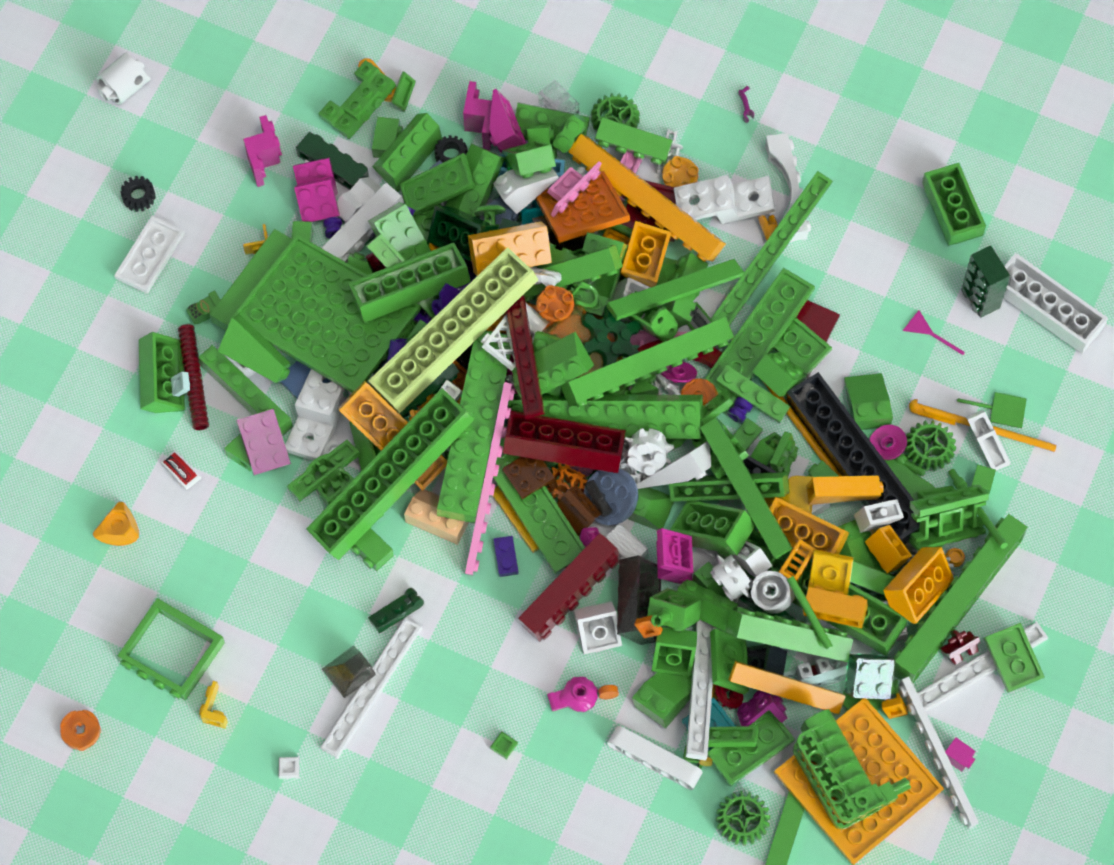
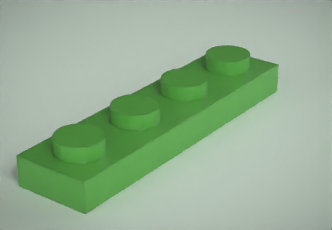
[715,365,791,423]

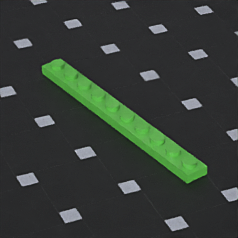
[711,171,833,326]

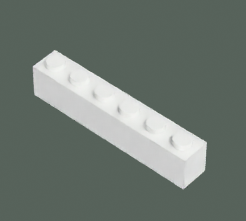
[322,183,404,262]

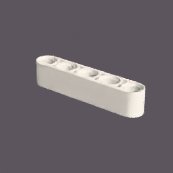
[607,726,703,790]

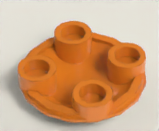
[536,285,574,322]

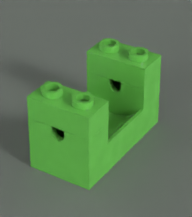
[571,232,628,317]

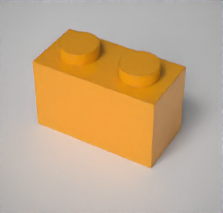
[865,525,912,573]

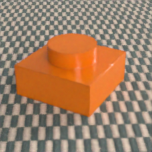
[634,615,663,638]

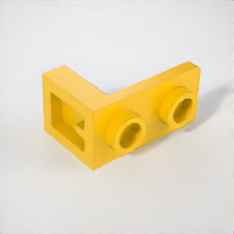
[199,681,228,729]

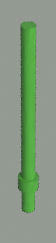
[948,469,1008,549]

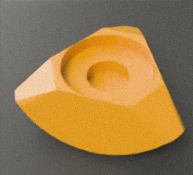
[93,501,139,546]

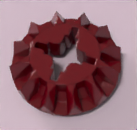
[714,685,744,710]

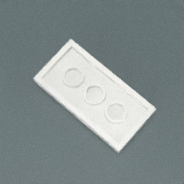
[114,216,185,294]

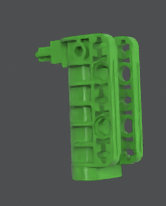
[792,709,911,830]

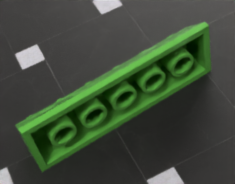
[348,243,471,323]

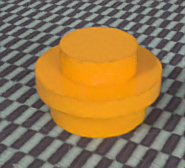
[945,548,965,567]

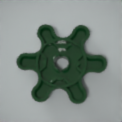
[581,305,641,367]

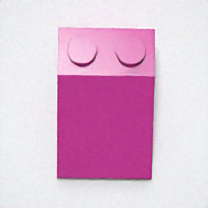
[489,89,527,153]

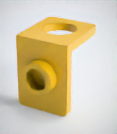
[243,224,268,254]

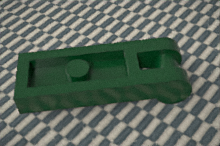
[368,588,424,634]

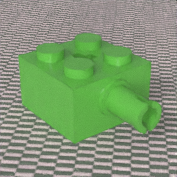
[647,588,703,631]

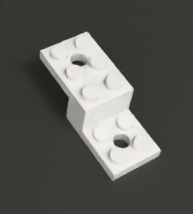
[674,175,776,224]
[285,369,345,460]

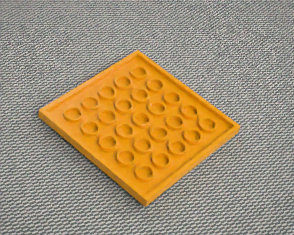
[773,697,944,865]

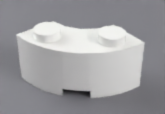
[337,177,381,222]

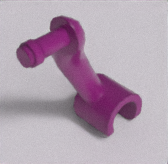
[738,86,754,123]

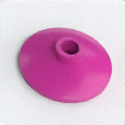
[660,361,697,383]
[869,425,907,460]

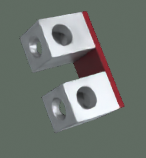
[796,657,832,680]

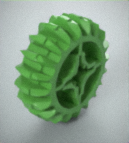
[591,93,640,131]
[904,420,956,471]
[716,791,771,846]

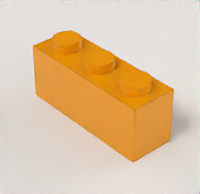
[803,586,868,629]

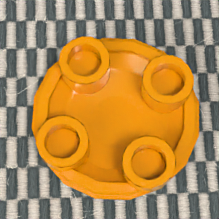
[662,156,699,187]

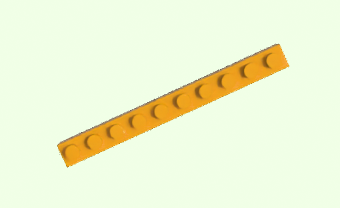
[568,134,726,262]

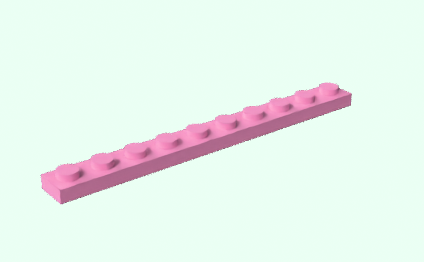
[465,382,515,576]

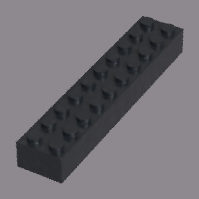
[786,372,920,545]

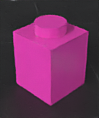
[945,737,976,772]

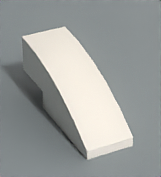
[966,409,1010,471]

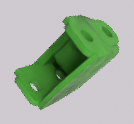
[628,291,678,342]

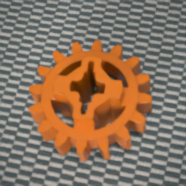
[547,463,588,502]

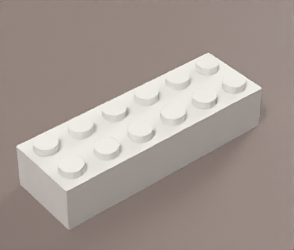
[1004,253,1108,354]

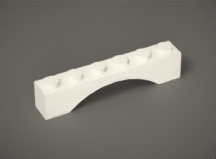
[765,133,811,242]

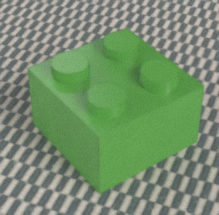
[752,352,807,397]
[651,627,697,677]

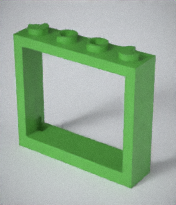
[117,598,225,701]

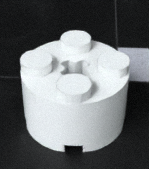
[751,571,795,614]

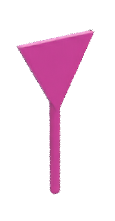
[903,310,965,355]

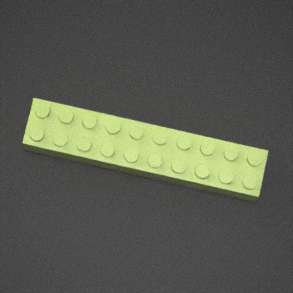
[368,247,538,413]

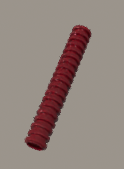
[178,324,209,431]

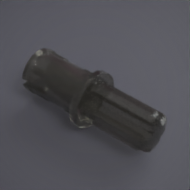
[585,480,613,517]

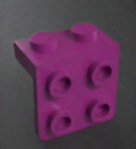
[737,690,788,726]

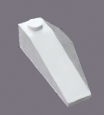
[636,441,711,489]

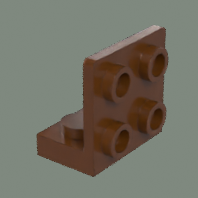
[503,457,558,499]
[557,485,602,537]

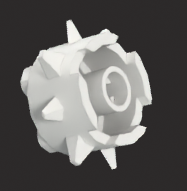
[622,428,674,476]
[710,555,753,601]

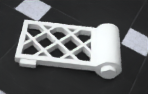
[481,302,549,371]

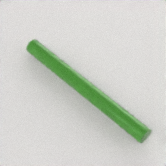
[787,576,833,650]

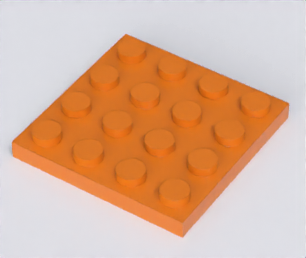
[535,171,630,243]

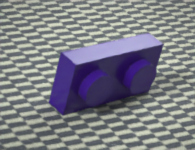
[493,536,519,577]

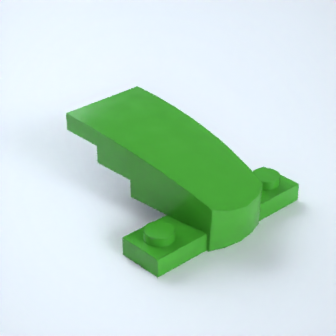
[666,391,749,479]
[287,439,384,520]

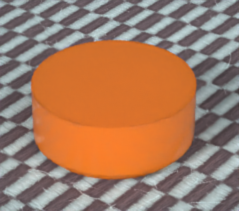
[598,685,619,700]

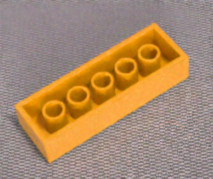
[338,381,448,491]

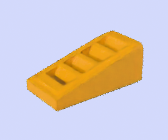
[779,538,816,582]

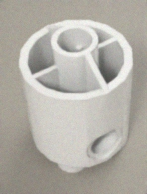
[96,52,150,105]

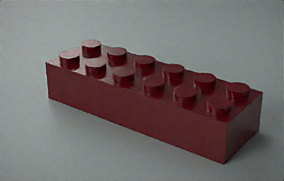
[503,411,626,473]
[518,533,621,642]

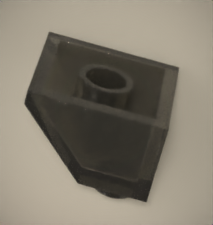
[322,645,376,698]

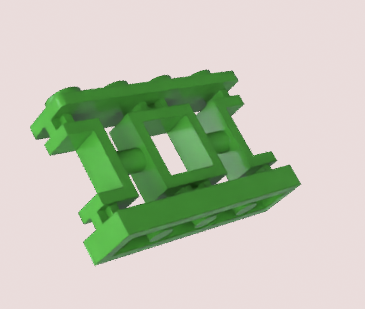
[909,485,989,551]

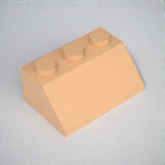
[404,489,469,545]

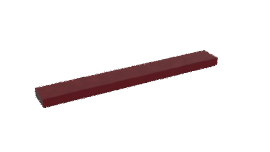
[506,294,545,419]

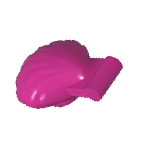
[547,677,598,712]

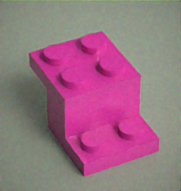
[463,81,492,151]
[243,115,282,187]
[293,157,340,222]
[656,528,694,584]

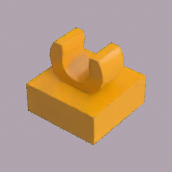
[882,693,908,719]

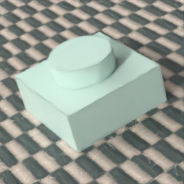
[171,372,190,397]

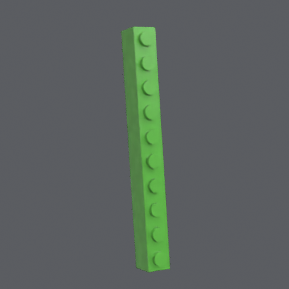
[560,317,734,408]

